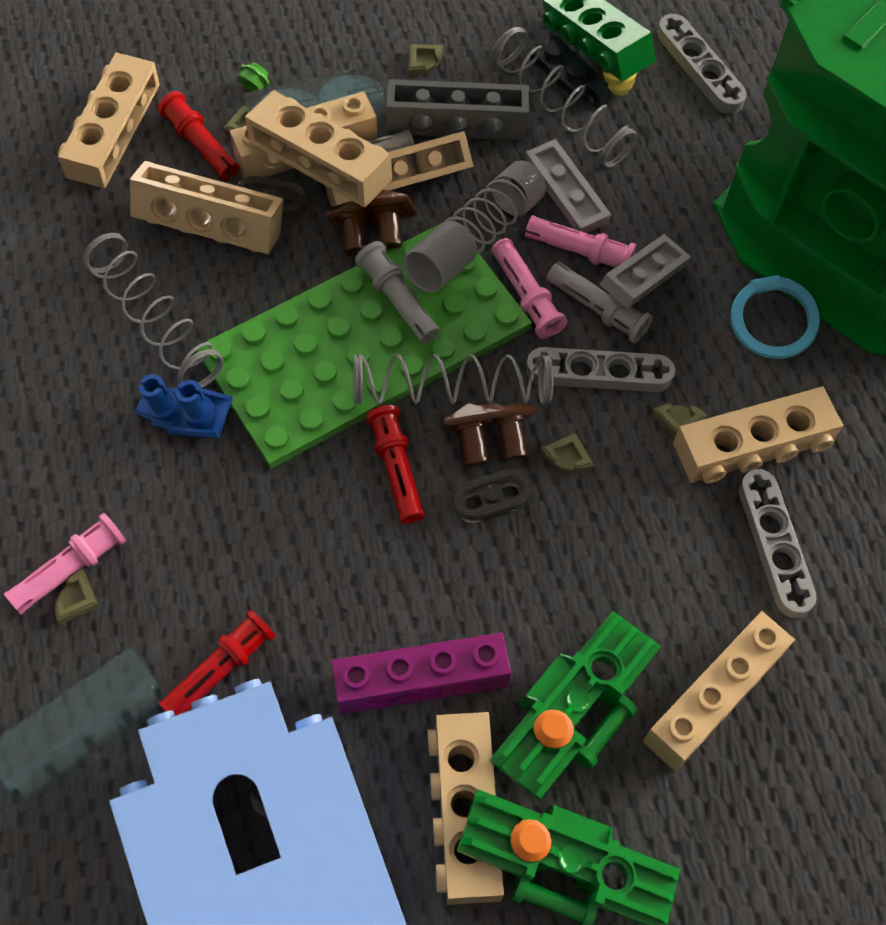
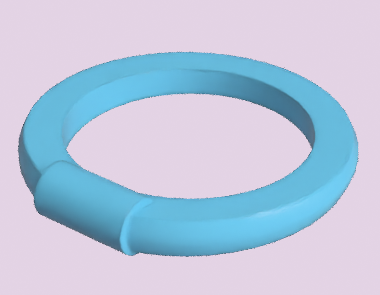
[731,275,820,359]

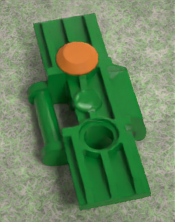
[490,611,661,801]
[457,789,680,925]

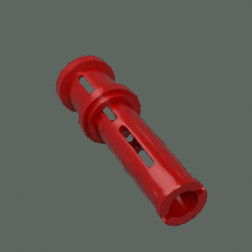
[157,91,240,182]
[365,405,425,524]
[158,609,276,716]

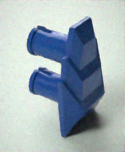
[135,374,233,438]

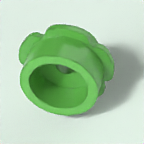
[237,62,269,95]

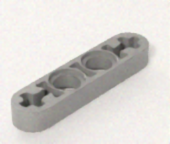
[657,14,747,114]
[526,347,675,392]
[739,469,817,618]

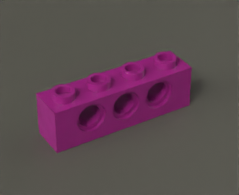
[332,632,511,715]

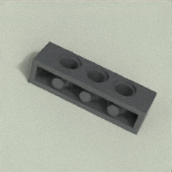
[387,79,529,141]

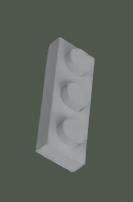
[524,139,611,234]
[600,234,691,309]

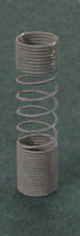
[404,160,546,292]

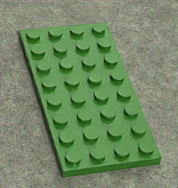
[196,222,532,469]

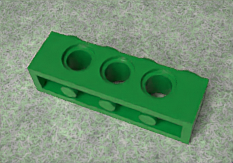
[542,0,656,82]

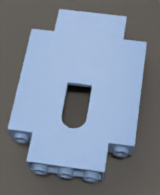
[109,679,406,925]

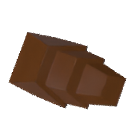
[325,190,418,256]
[441,403,537,466]

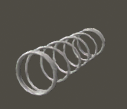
[492,27,637,167]
[83,233,223,388]
[353,354,554,405]

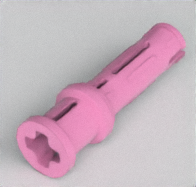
[525,215,637,268]
[491,238,567,339]
[4,512,126,615]

